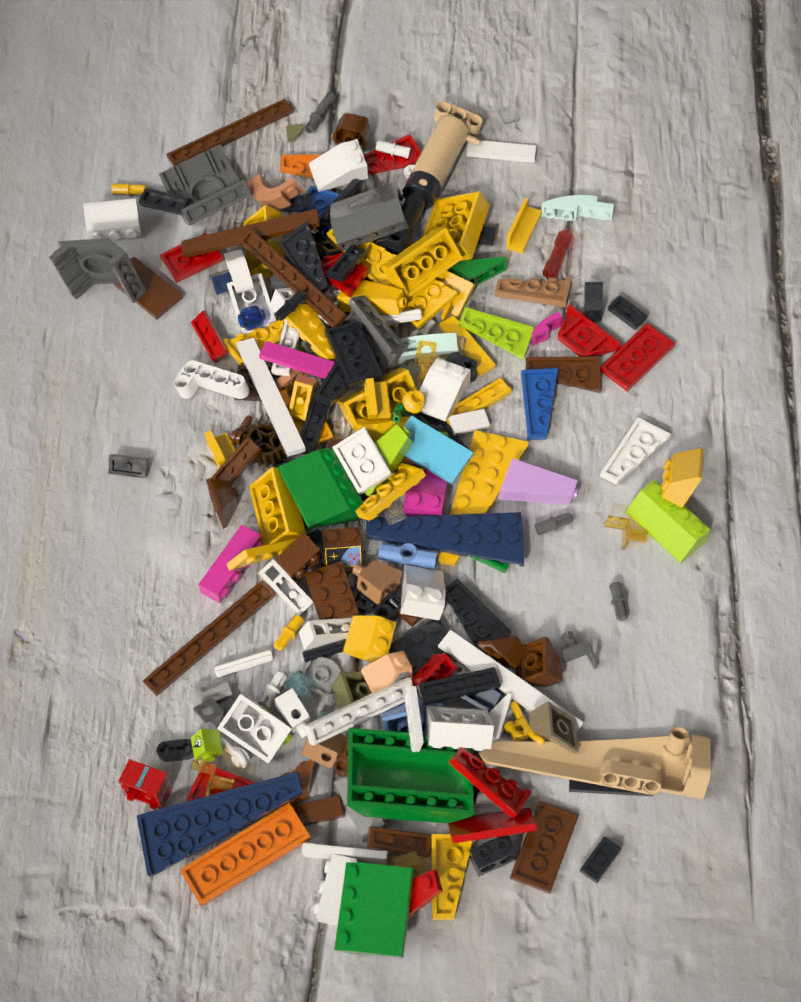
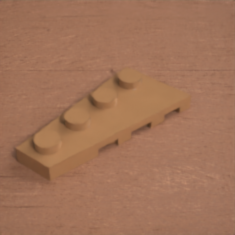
[495,277,572,307]

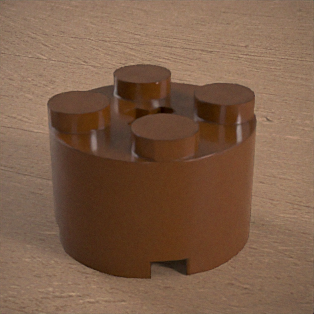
[333,113,371,150]

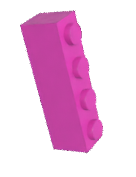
[198,524,263,603]

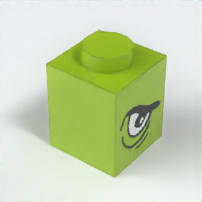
[191,729,223,763]

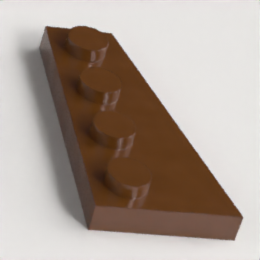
[525,356,601,393]

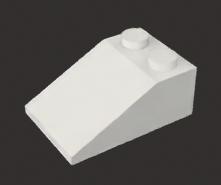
[309,139,368,192]
[227,273,276,335]
[419,358,471,421]
[400,565,445,620]
[217,693,292,763]

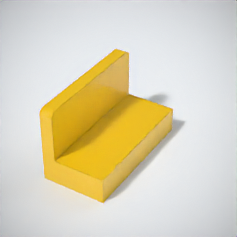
[364,378,391,420]
[204,430,235,468]

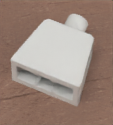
[275,688,310,739]

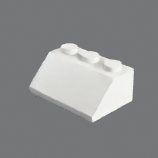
[83,198,142,240]
[426,706,494,751]

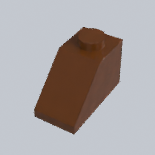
[478,635,526,668]

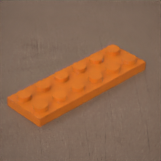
[180,803,311,907]

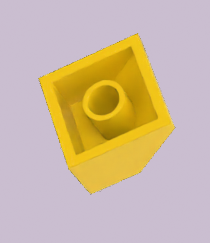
[343,616,396,663]

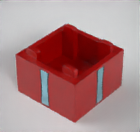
[118,759,173,810]

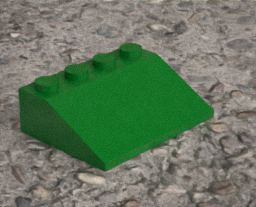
[278,448,364,529]
[334,862,414,958]

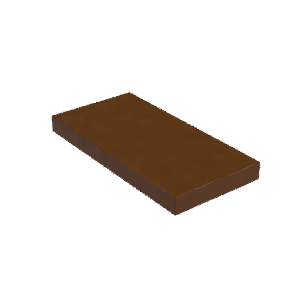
[113,257,183,320]
[510,801,579,894]

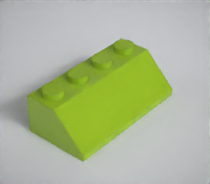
[625,479,711,564]

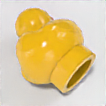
[401,390,425,414]

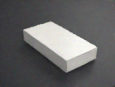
[448,409,490,435]

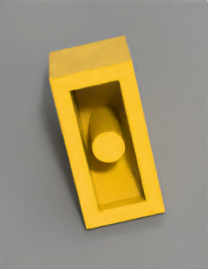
[288,375,318,421]

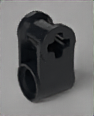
[445,352,477,383]
[373,591,401,621]

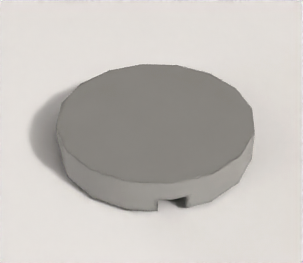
[301,657,341,697]

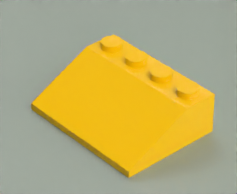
[423,191,490,261]

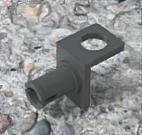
[561,631,597,669]
[194,697,235,728]

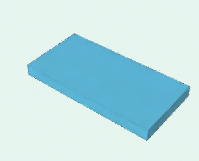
[403,416,474,485]

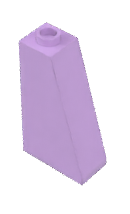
[498,458,579,505]

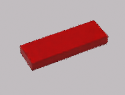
[191,310,229,363]

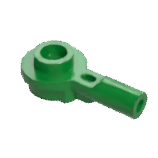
[393,402,407,423]

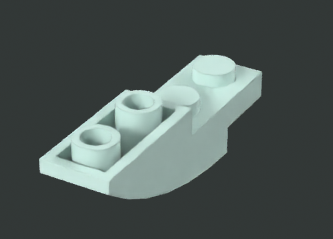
[542,195,614,221]
[398,333,459,361]

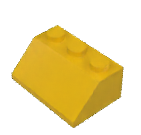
[661,448,704,507]

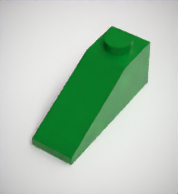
[451,257,507,286]

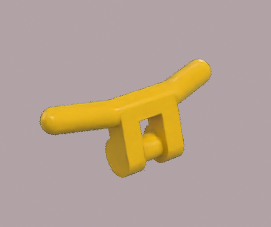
[504,701,545,745]

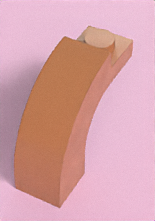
[246,174,304,210]

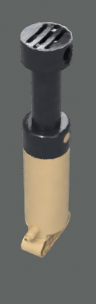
[375,101,482,256]

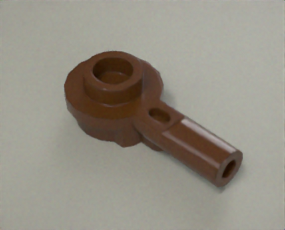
[230,415,252,446]
[334,736,348,778]

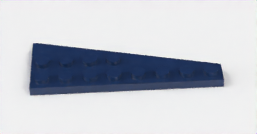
[366,512,524,567]
[136,772,304,877]

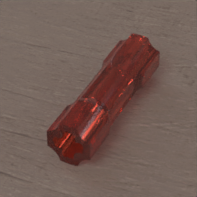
[543,229,573,280]

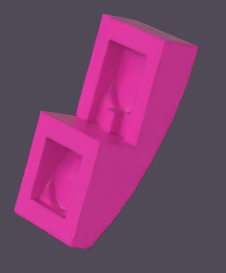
[531,311,562,346]

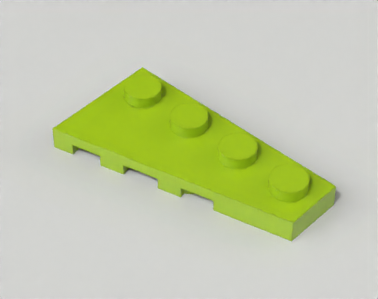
[459,307,534,361]

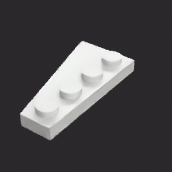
[600,417,671,485]

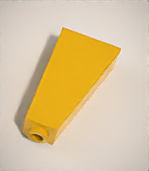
[337,280,407,315]

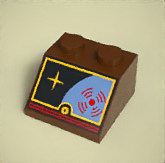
[321,527,363,574]

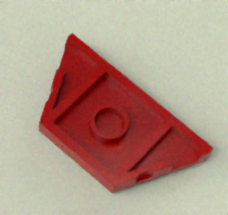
[322,253,368,298]
[557,304,622,357]

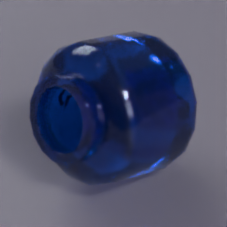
[238,305,266,331]

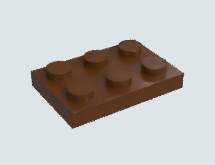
[304,561,359,620]

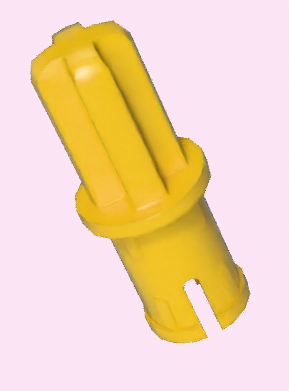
[111,182,147,196]
[274,615,304,651]

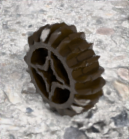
[241,420,287,468]

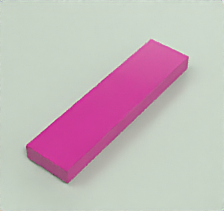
[259,341,335,379]

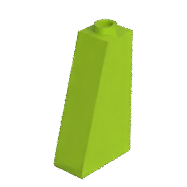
[365,424,413,497]

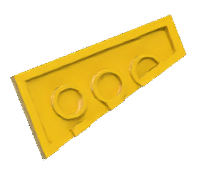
[356,463,426,521]

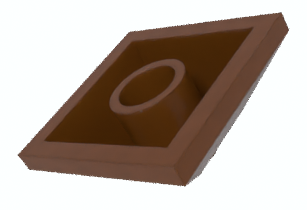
[206,478,239,529]
[516,636,563,686]

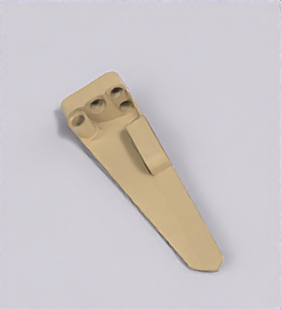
[479,727,711,800]

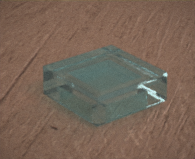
[285,671,311,698]

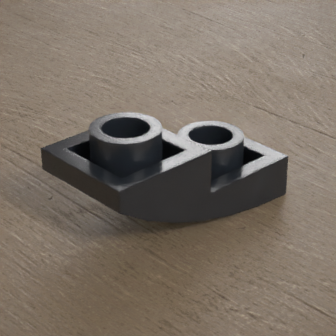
[278,192,312,212]

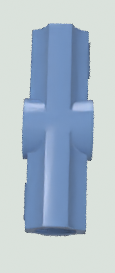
[378,542,439,569]

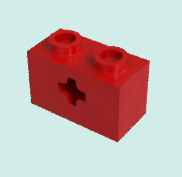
[412,653,458,694]

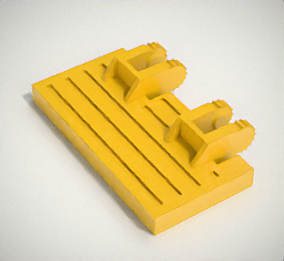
[435,271,475,320]

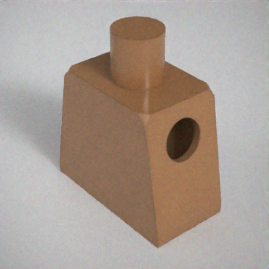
[352,560,403,605]
[301,733,347,768]

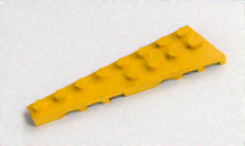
[326,228,458,330]
[438,430,529,567]

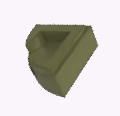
[286,124,303,143]

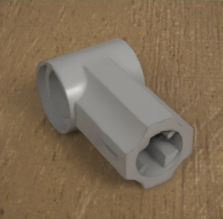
[189,680,233,713]

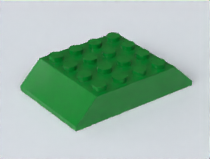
[347,728,474,824]

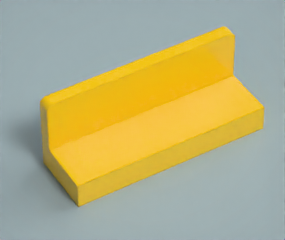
[506,197,542,254]

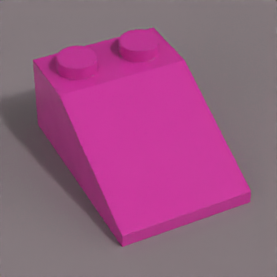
[403,470,448,516]

